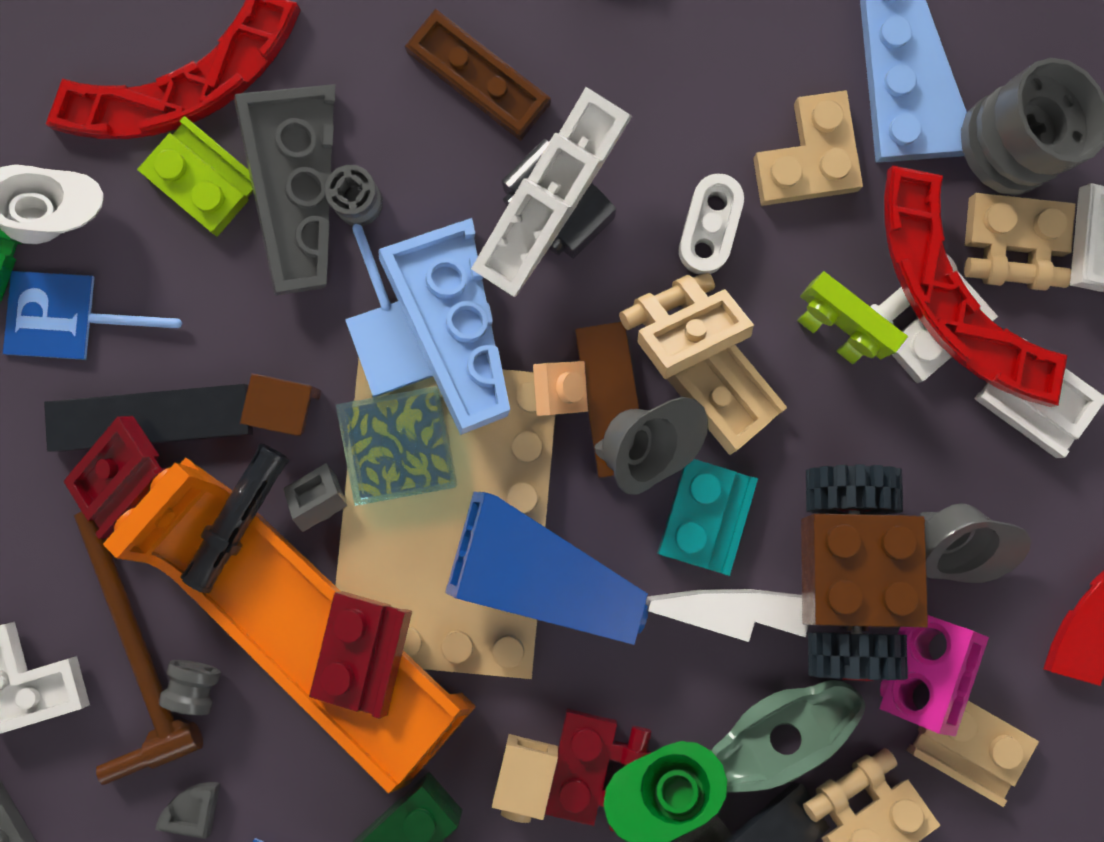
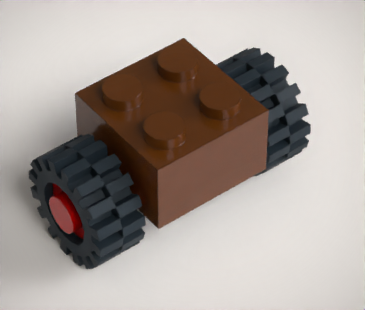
[801,464,928,681]

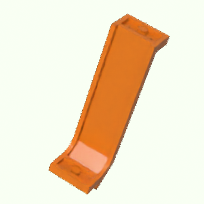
[103,457,476,793]

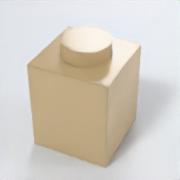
[492,734,558,823]

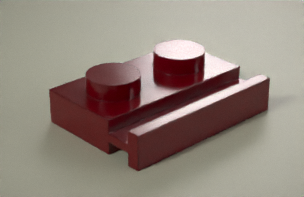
[63,416,167,539]
[309,591,412,719]

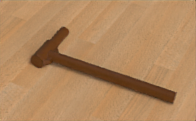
[74,511,203,785]

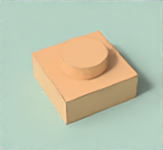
[533,361,588,416]

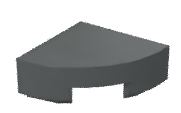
[155,782,220,839]

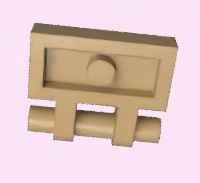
[964,193,1076,291]
[619,273,754,379]
[803,748,941,842]

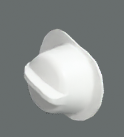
[0,165,104,244]

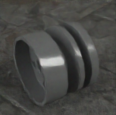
[961,57,1104,195]

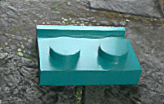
[657,459,758,576]

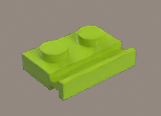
[137,116,253,237]

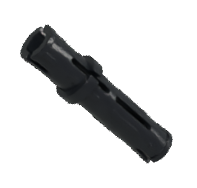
[180,443,290,593]

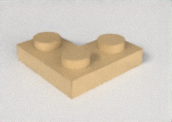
[753,90,863,206]

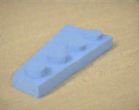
[860,0,967,163]
[379,218,510,435]

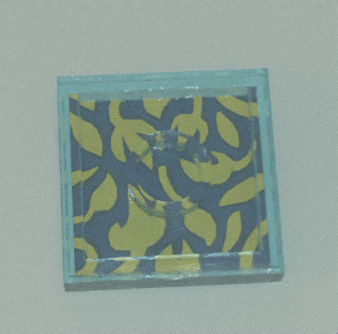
[336,386,458,506]

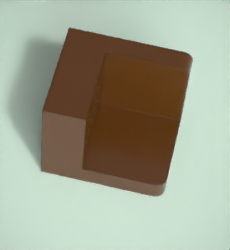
[240,373,321,436]

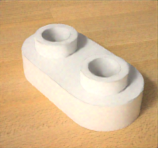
[679,174,744,274]

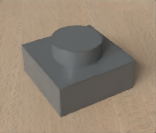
[283,463,347,532]

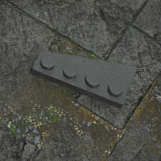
[234,84,336,296]

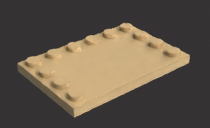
[335,359,555,679]

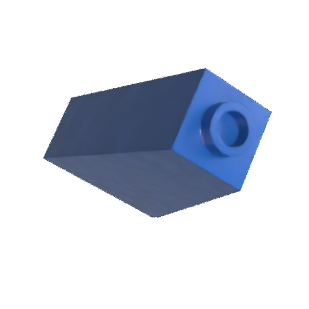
[445,491,648,645]

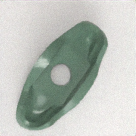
[711,680,865,793]

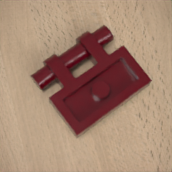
[545,708,652,832]

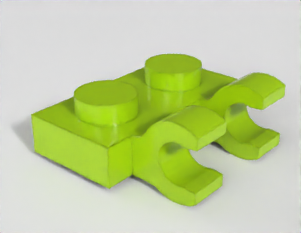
[797,271,908,364]

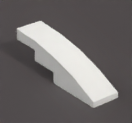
[471,87,632,297]
[645,589,846,642]

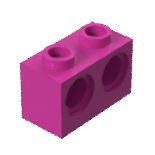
[879,615,989,737]

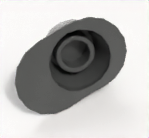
[594,397,708,495]
[919,503,1031,583]

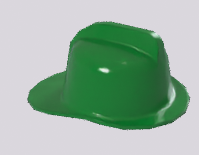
[603,741,727,842]

